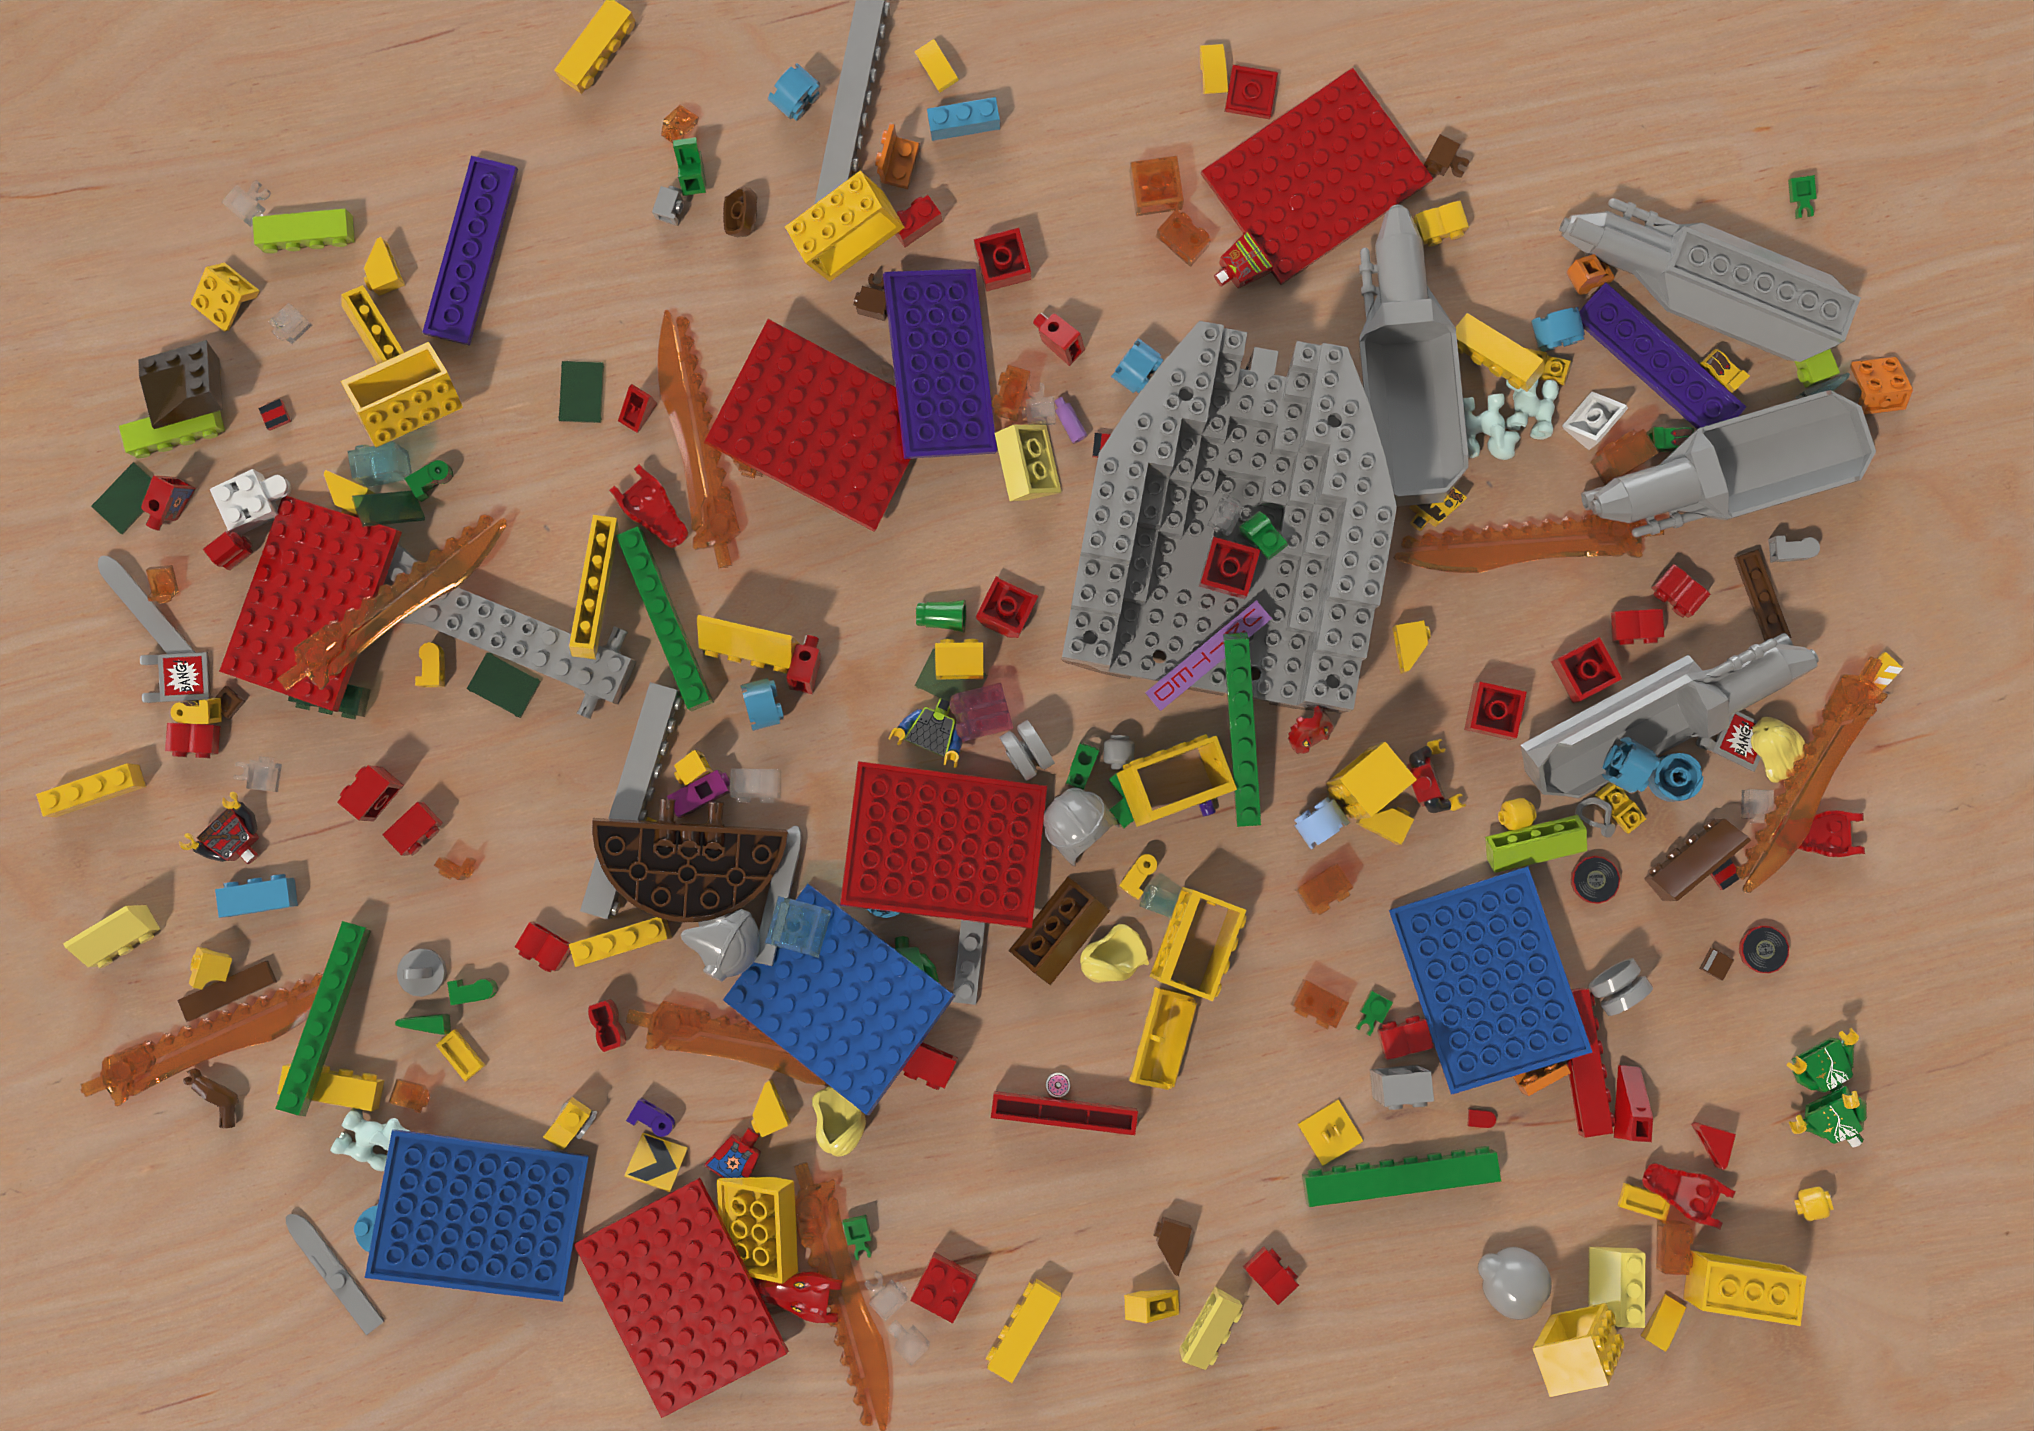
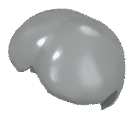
[1478,1247,1552,1320]

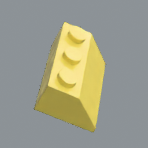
[995,425,1061,501]
[63,905,160,969]
[1588,1247,1645,1328]
[1179,1286,1243,1370]

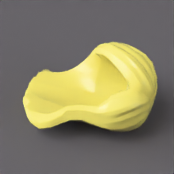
[1751,717,1812,783]
[1080,924,1149,983]
[812,1086,866,1157]

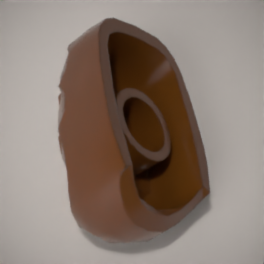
[723,187,757,238]

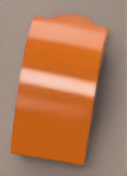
[1567,254,1615,295]

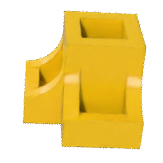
[189,947,232,989]

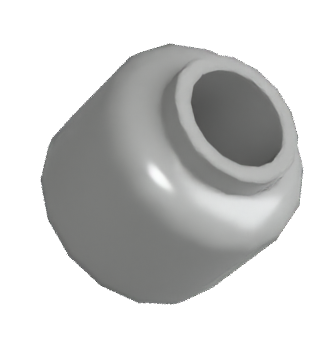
[1103,735,1135,770]

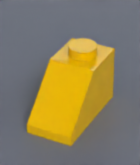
[364,237,405,296]
[324,470,375,518]
[1392,620,1431,674]
[674,750,713,786]
[1355,807,1414,845]
[751,1079,791,1137]
[543,1097,592,1150]
[1124,1290,1179,1323]

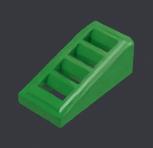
[395,1014,451,1035]

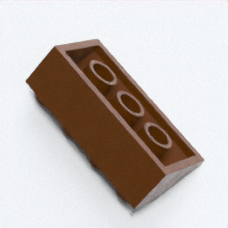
[1644,818,1751,901]
[1009,877,1110,986]

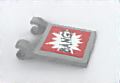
[140,652,210,703]
[1696,712,1761,772]

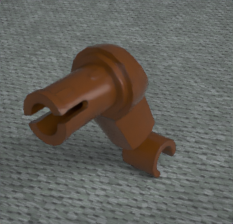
[183,1068,239,1128]

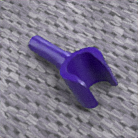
[1199,799,1216,817]

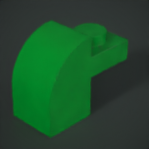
[673,137,706,196]
[1239,511,1288,560]
[1108,774,1134,829]

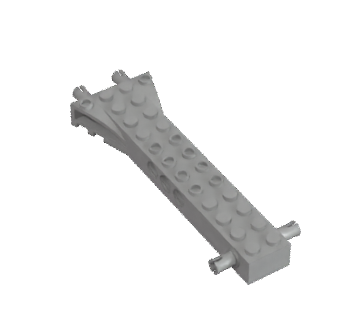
[370,544,636,719]

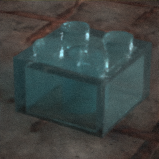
[347,441,412,487]
[765,896,832,958]

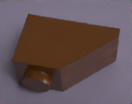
[1153,1217,1192,1276]

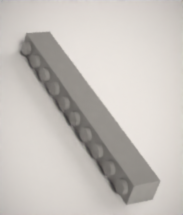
[814,0,890,205]
[580,682,683,919]

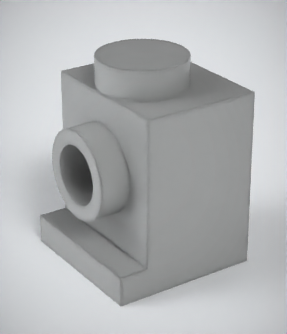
[652,186,684,226]

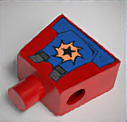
[141,475,196,531]
[704,1127,761,1178]

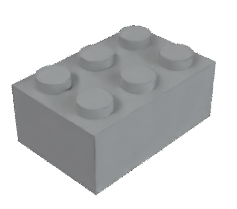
[1370,1065,1434,1110]

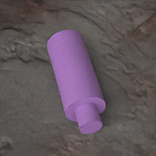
[1054,397,1088,444]

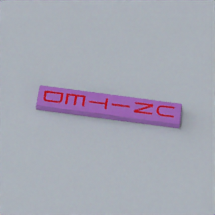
[1145,600,1272,711]

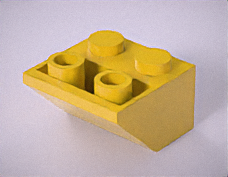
[935,639,983,680]

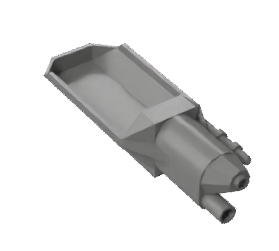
[1559,198,1861,362]
[1359,205,1468,506]
[1581,390,1876,537]
[1521,633,1819,798]

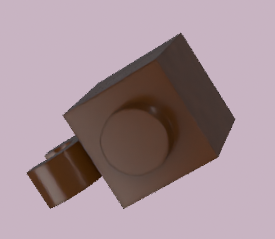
[1424,134,1470,178]
[853,273,887,321]

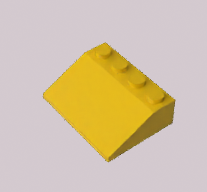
[697,615,800,674]
[717,1177,798,1284]

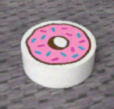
[1046,1072,1070,1097]

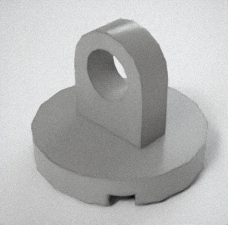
[397,949,447,997]

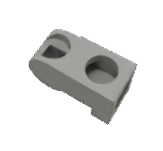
[1768,536,1820,563]

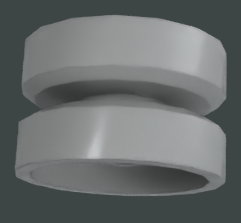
[999,720,1055,781]
[1588,958,1653,1016]

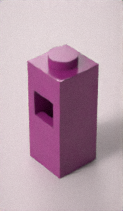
[667,770,732,818]

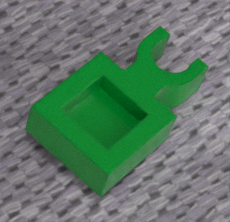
[1788,175,1817,219]
[1355,990,1393,1036]
[842,1215,872,1261]

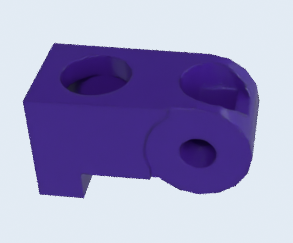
[626,1097,675,1137]

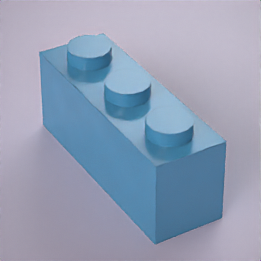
[927,97,1000,141]
[215,874,298,918]

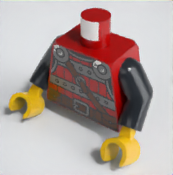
[1407,739,1466,813]
[179,792,259,864]

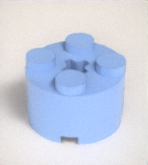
[1294,797,1350,849]

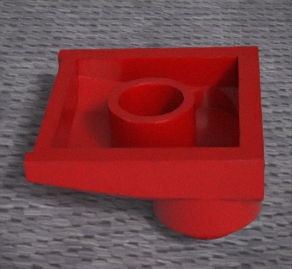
[976,576,1038,638]

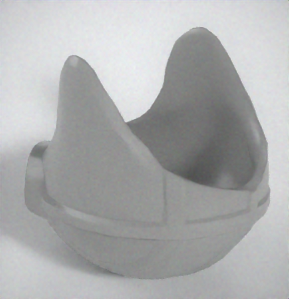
[1043,788,1120,866]
[681,909,760,982]

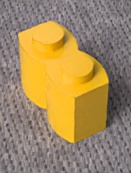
[1413,201,1469,247]

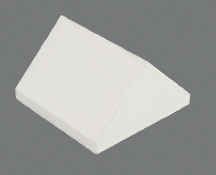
[1562,392,1628,450]

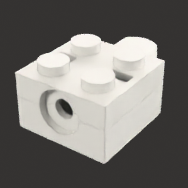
[210,469,291,536]

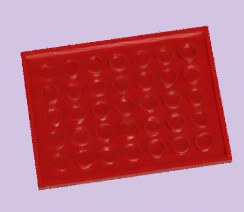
[1201,68,1433,285]
[704,319,911,532]
[219,496,402,712]
[840,761,1047,929]
[574,1178,789,1418]

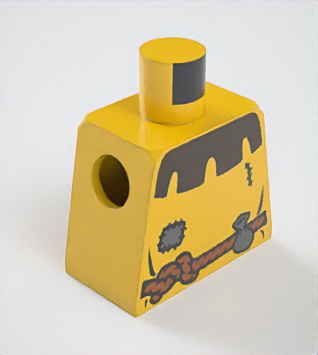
[1409,487,1467,531]

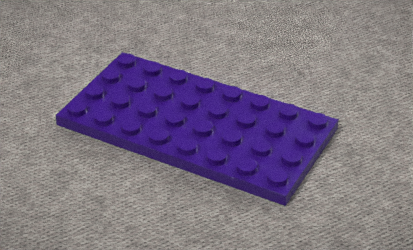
[883,269,997,459]

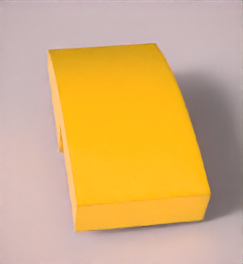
[914,39,959,93]
[1200,44,1228,94]
[1525,348,1571,386]
[1595,782,1646,834]

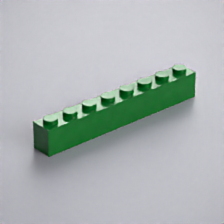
[616,526,714,711]
[1223,632,1261,827]
[275,921,371,1117]
[1302,1146,1501,1207]

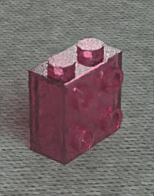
[950,683,1014,742]

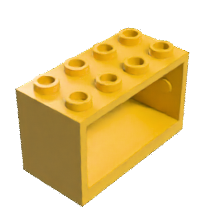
[785,170,905,282]
[340,342,463,448]
[1116,734,1237,827]
[1326,742,1417,820]
[1149,887,1247,1001]
[1683,1250,1807,1326]
[1533,1303,1625,1397]

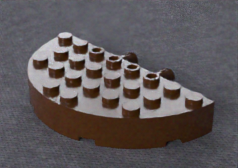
[592,798,788,922]

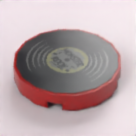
[1570,856,1620,904]
[1739,926,1789,973]

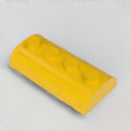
[1129,987,1197,1090]

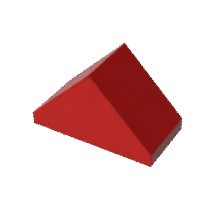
[618,384,657,433]
[1691,1122,1736,1170]

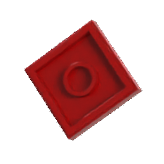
[1224,65,1278,119]

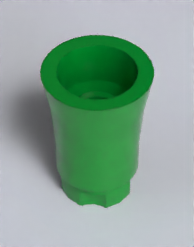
[916,600,966,633]

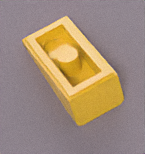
[1641,1294,1687,1352]

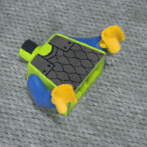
[889,698,962,768]

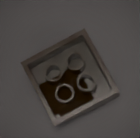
[138,340,223,429]

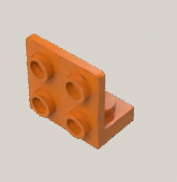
[875,123,920,189]
[1850,357,1913,415]
[1513,1062,1571,1096]

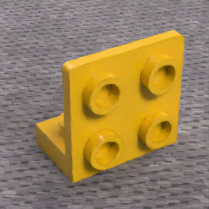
[191,262,260,332]

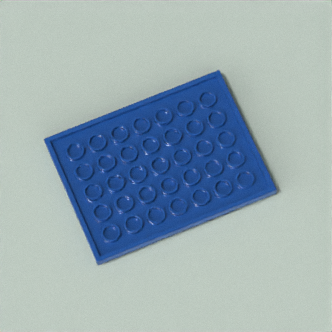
[1389,866,1592,1095]
[723,884,955,1115]
[365,1129,589,1302]

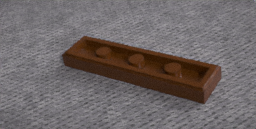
[1734,549,1792,641]
[177,961,277,1022]

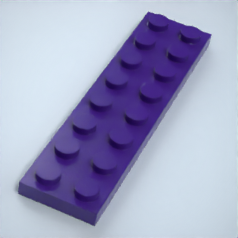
[422,155,518,346]
[1579,282,1746,429]

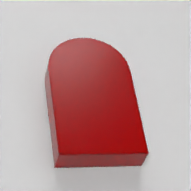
[1467,1109,1496,1128]

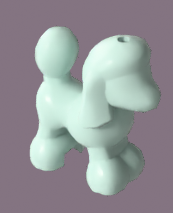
[1505,379,1559,440]
[1463,394,1521,460]
[330,1108,409,1171]

